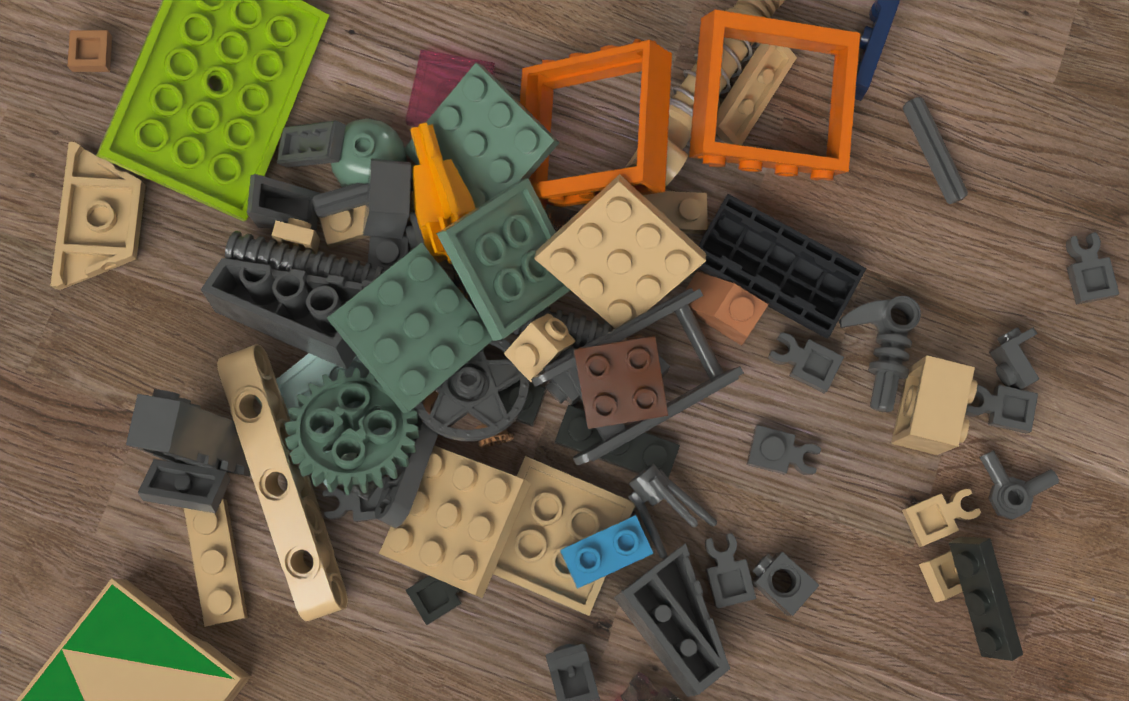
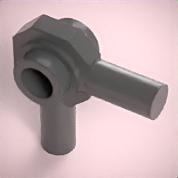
[979,450,1059,520]

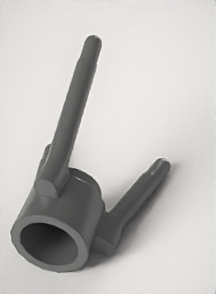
[628,463,717,559]

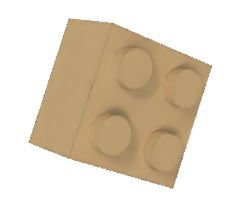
[891,355,977,455]

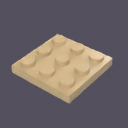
[534,174,706,329]
[379,446,531,598]
[493,456,635,616]

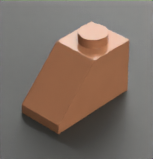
[685,271,769,346]

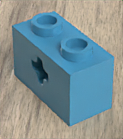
[560,515,654,589]

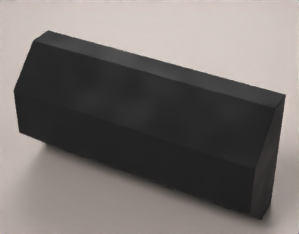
[698,194,867,339]

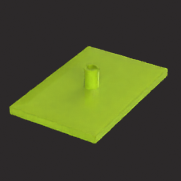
[96,0,329,221]

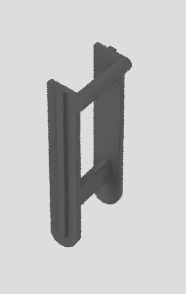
[531,288,744,465]

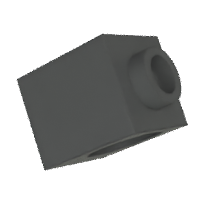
[752,552,819,616]

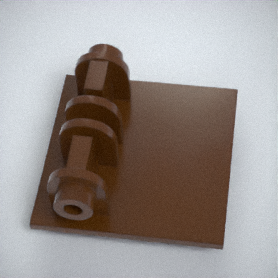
[574,334,668,429]

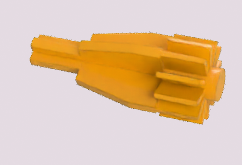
[410,123,476,264]

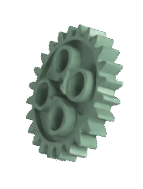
[285,368,419,495]

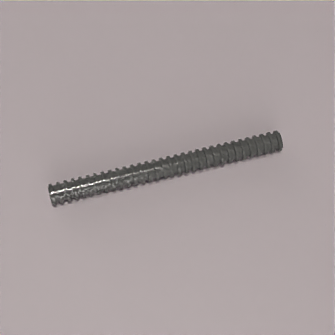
[225,231,612,349]

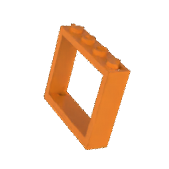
[689,9,860,181]
[520,39,672,210]

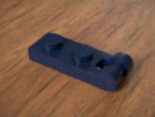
[855,0,900,101]

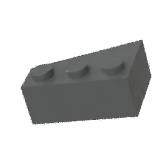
[613,543,730,697]

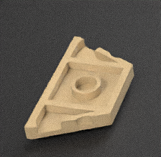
[50,142,146,290]

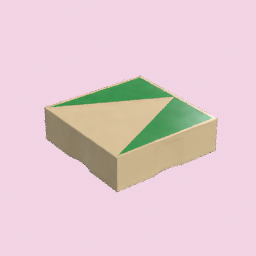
[16,578,251,701]

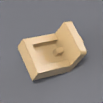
[271,218,321,254]
[504,313,575,382]
[919,550,963,603]

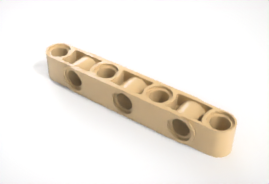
[217,344,348,621]

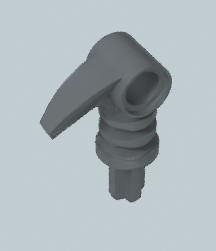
[839,296,921,412]

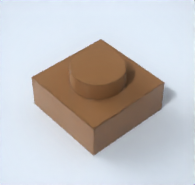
[67,30,112,72]

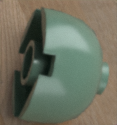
[331,118,408,187]

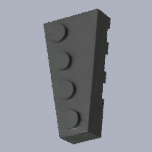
[200,258,372,370]
[126,389,250,477]

